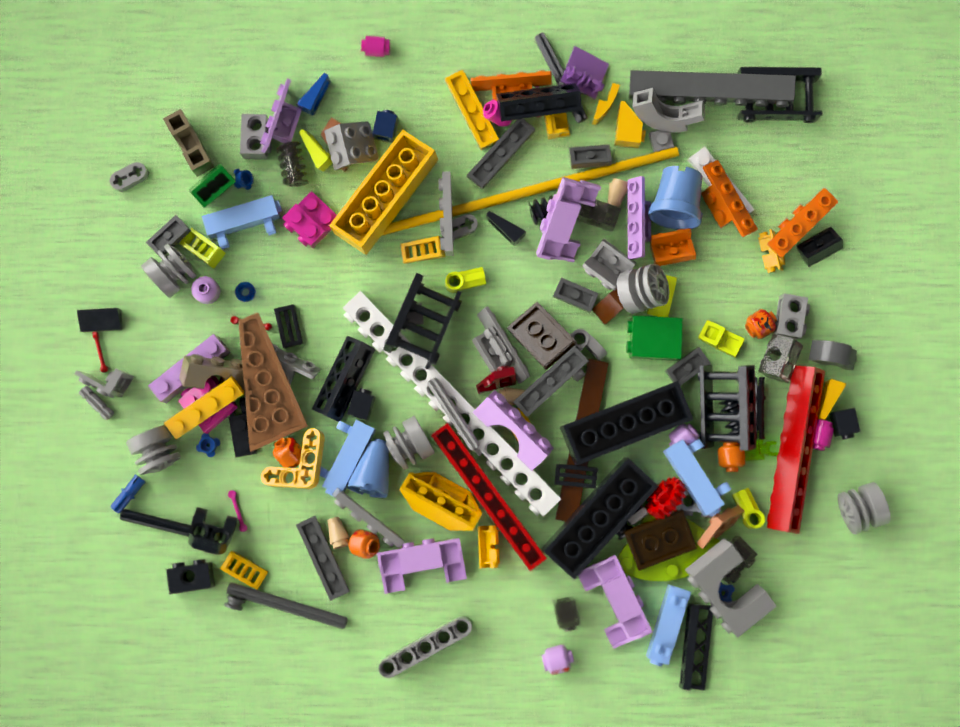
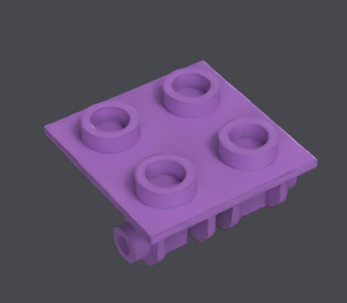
[560,46,609,99]

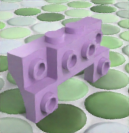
[536,177,601,263]
[377,538,467,594]
[578,555,653,649]

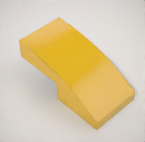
[592,83,620,125]

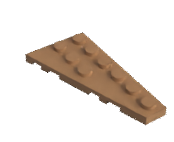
[238,312,308,452]

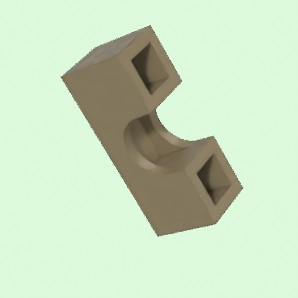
[163,109,215,177]
[179,354,244,391]

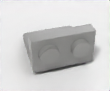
[324,121,379,170]
[583,239,636,290]

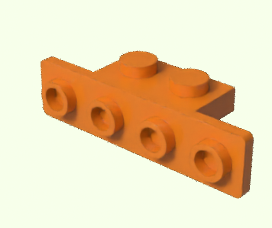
[471,70,552,101]
[701,160,758,237]
[767,188,838,258]

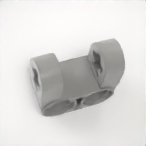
[557,329,607,382]

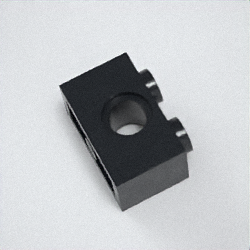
[166,559,215,595]

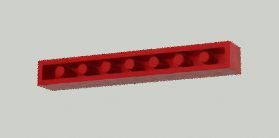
[767,365,825,534]
[431,423,547,571]

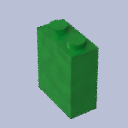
[189,163,236,208]
[626,315,683,361]

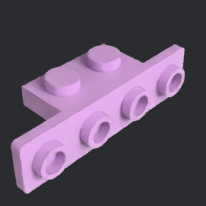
[260,78,302,153]
[627,176,651,260]

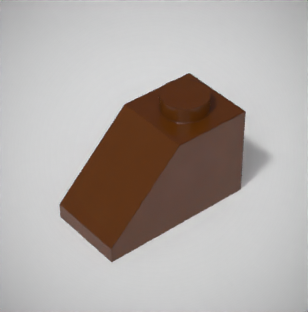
[592,289,624,325]

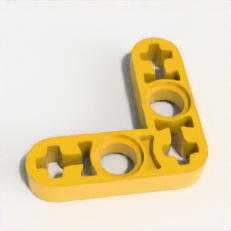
[261,428,325,489]

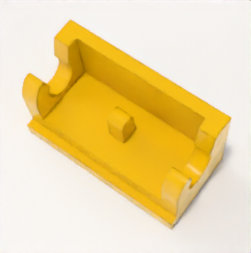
[544,113,570,139]

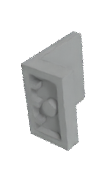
[75,369,134,398]

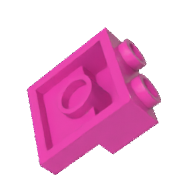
[282,191,337,248]
[178,376,238,434]

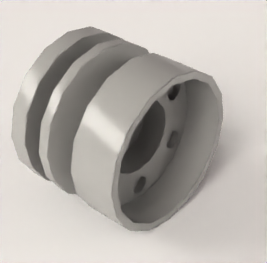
[141,243,197,298]
[617,263,669,314]
[383,416,435,470]
[126,425,181,475]
[837,482,891,535]

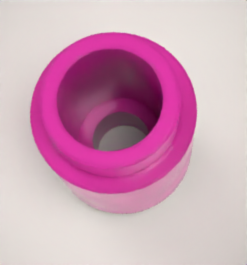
[361,35,390,57]
[483,100,512,127]
[813,420,834,451]

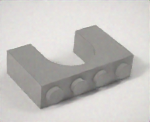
[685,538,777,638]

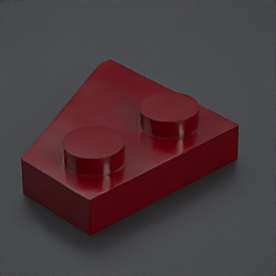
[476,365,516,394]

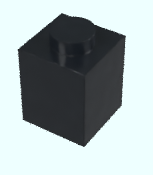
[347,388,376,421]
[829,408,861,440]

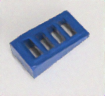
[297,73,331,116]

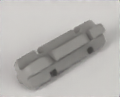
[484,326,513,365]
[79,386,114,420]

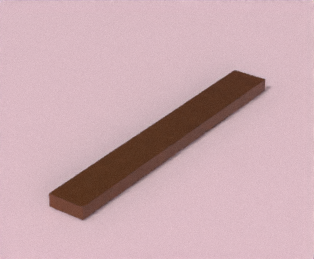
[555,359,609,522]

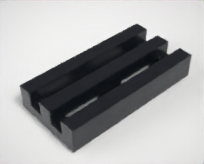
[274,304,304,349]
[554,464,598,489]

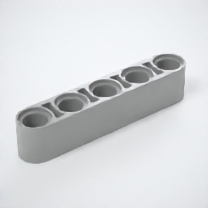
[379,616,472,678]

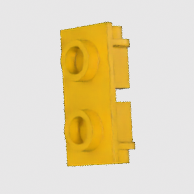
[758,229,785,273]
[478,525,500,568]

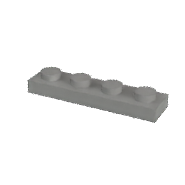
[438,171,454,256]
[332,488,404,548]

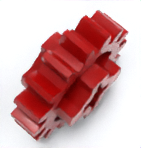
[645,477,687,519]

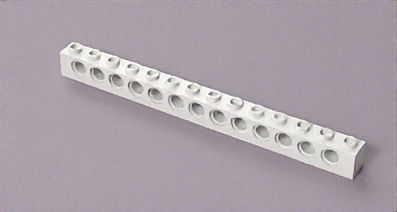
[343,291,561,516]

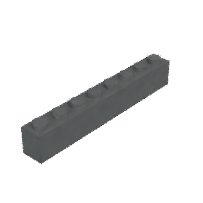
[629,70,796,107]

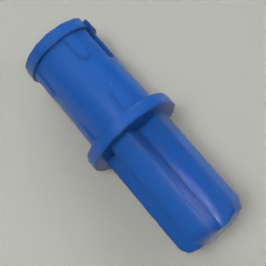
[111,474,146,513]

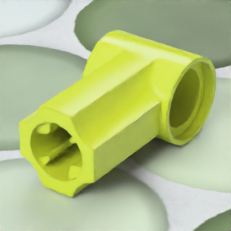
[445,267,486,293]
[732,487,765,529]

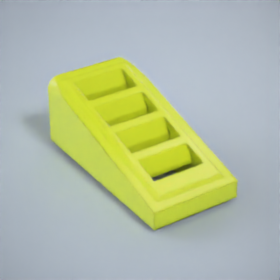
[299,129,332,172]
[179,228,225,269]

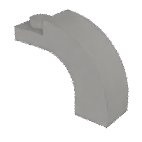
[633,88,705,132]

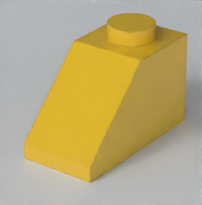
[614,101,646,148]

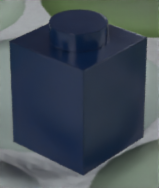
[372,110,398,143]

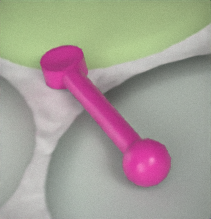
[228,490,247,532]

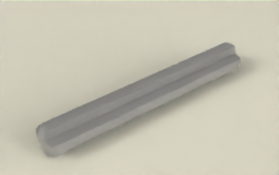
[427,377,480,451]

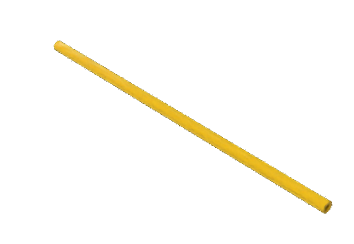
[381,147,679,236]

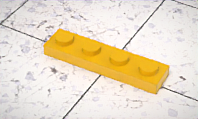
[445,69,499,150]
[164,376,245,440]

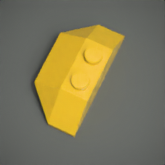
[400,472,482,531]

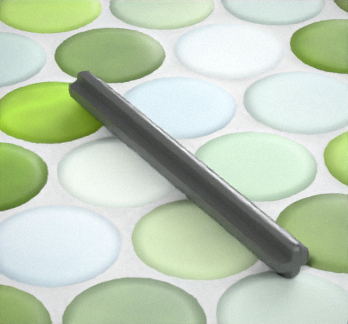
[227,583,347,629]

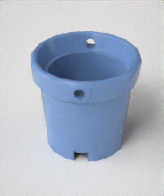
[648,166,703,230]

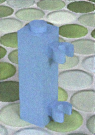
[202,195,282,250]
[320,420,376,497]
[663,439,731,517]
[646,584,691,667]

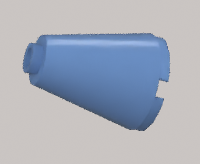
[348,439,389,498]

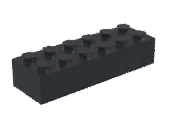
[560,381,694,465]
[541,457,658,580]

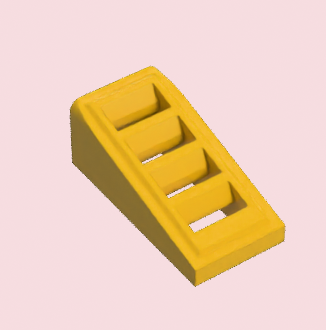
[400,236,446,264]
[818,379,846,420]
[220,550,268,590]

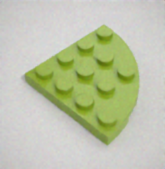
[617,511,720,581]

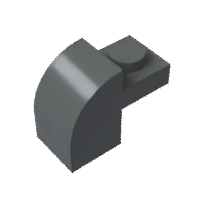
[809,340,857,370]

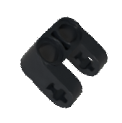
[188,507,238,555]

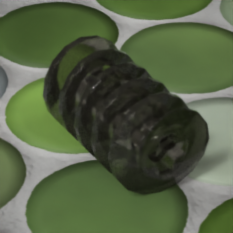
[276,142,309,187]

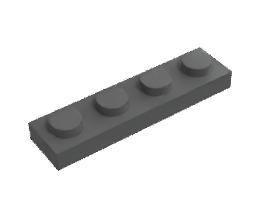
[467,119,535,190]
[513,346,588,417]
[296,516,350,601]

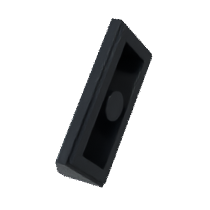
[796,227,843,267]
[77,308,122,332]

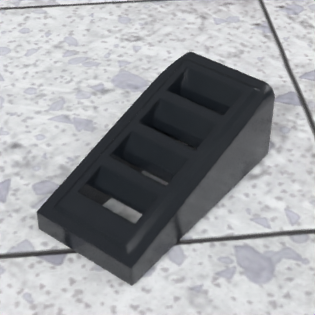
[486,211,526,246]

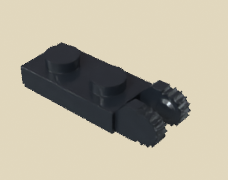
[229,398,257,458]

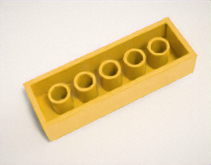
[329,130,438,255]

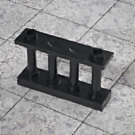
[737,67,822,123]
[383,273,462,370]
[698,365,757,451]

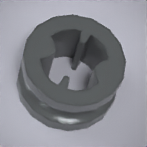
[224,595,246,611]

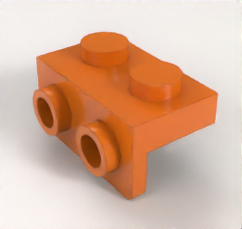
[650,228,696,266]

